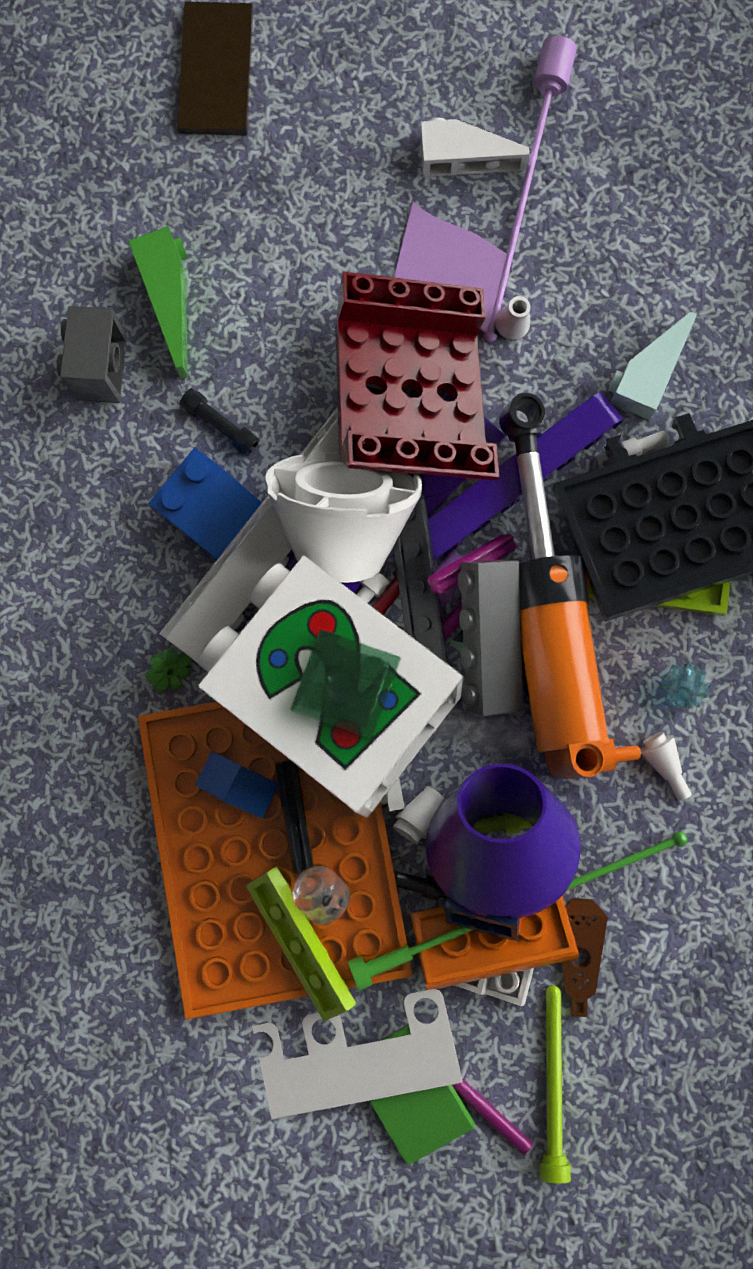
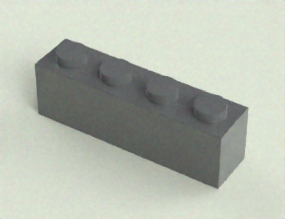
[458,559,523,716]

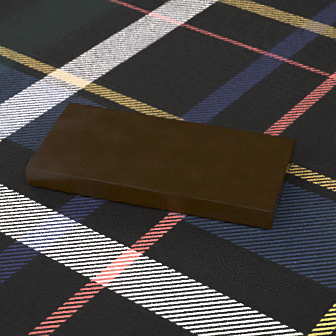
[177,2,253,135]

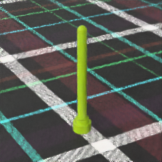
[539,985,571,1184]

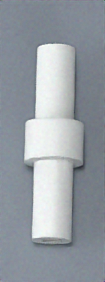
[595,430,668,469]

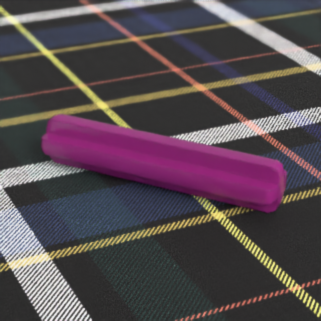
[428,534,517,594]

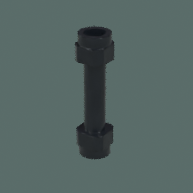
[179,388,260,456]

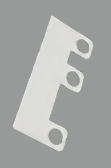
[252,989,463,1119]

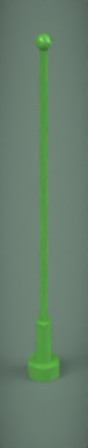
[347,832,687,991]

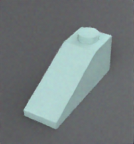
[608,312,697,420]

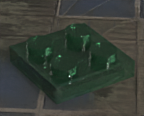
[290,629,401,740]

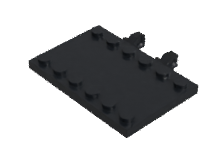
[552,413,753,622]

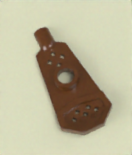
[562,898,608,1017]

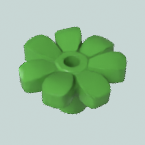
[145,648,191,692]

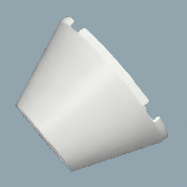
[265,451,422,583]

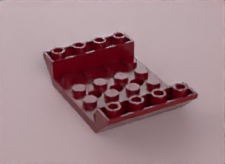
[335,271,499,481]

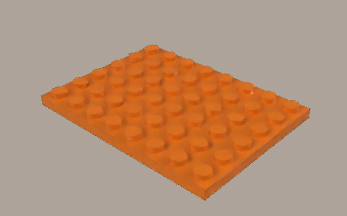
[138,701,413,1020]

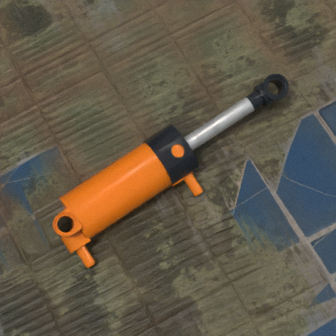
[499,393,641,779]

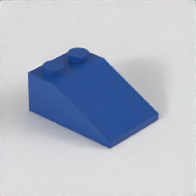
[148,447,262,561]

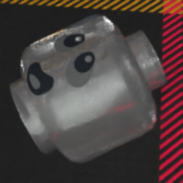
[292,865,350,925]

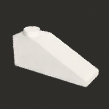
[420,118,530,177]

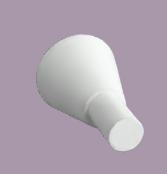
[640,732,691,801]

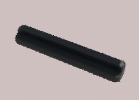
[276,760,314,874]

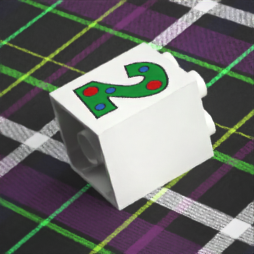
[198,555,463,818]

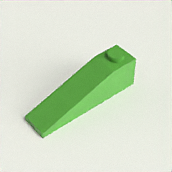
[128,226,188,379]

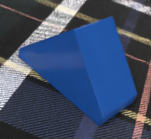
[195,751,279,818]

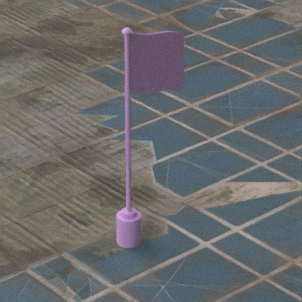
[394,36,577,342]

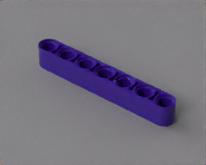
[429,392,624,561]

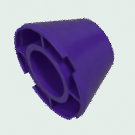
[426,764,581,919]

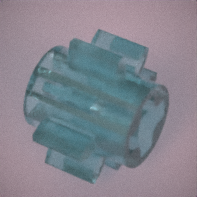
[660,663,711,709]

